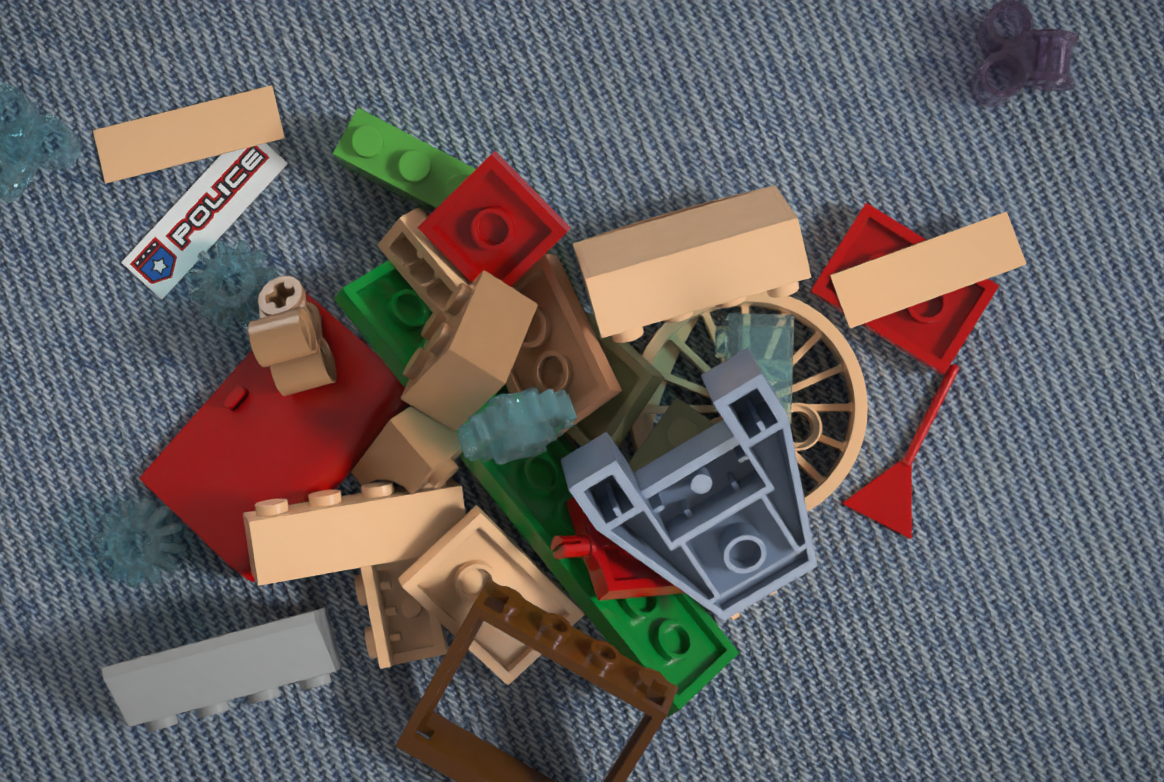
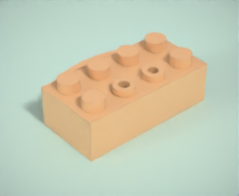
[573,185,812,343]

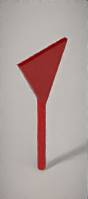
[841,364,959,539]

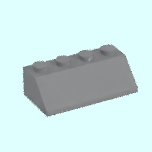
[101,607,342,732]

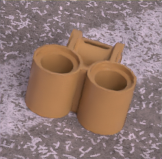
[248,276,337,396]

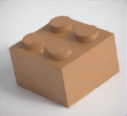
[400,270,538,432]

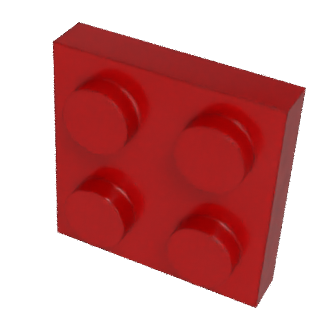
[417,151,571,287]

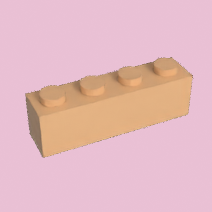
[243,478,466,586]

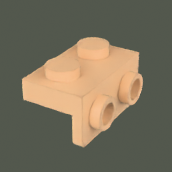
[355,557,448,669]

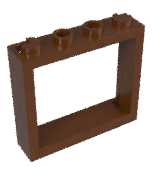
[395,579,678,782]

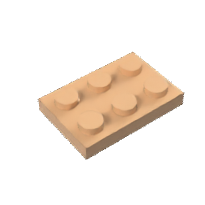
[398,505,585,685]

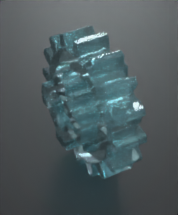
[457,387,577,464]

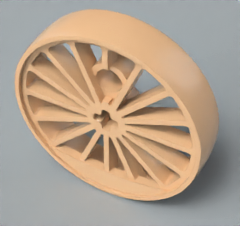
[630,291,868,512]

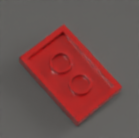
[809,202,999,375]

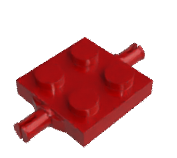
[551,497,684,601]

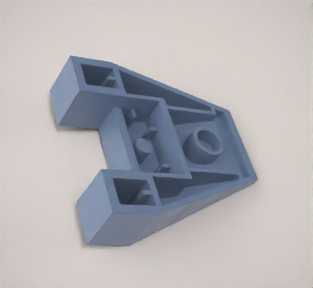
[560,347,818,621]

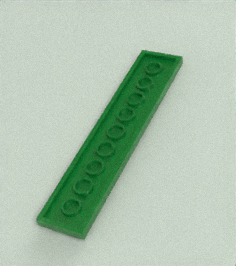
[333,260,739,717]

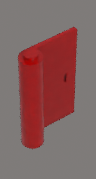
[139,292,410,583]

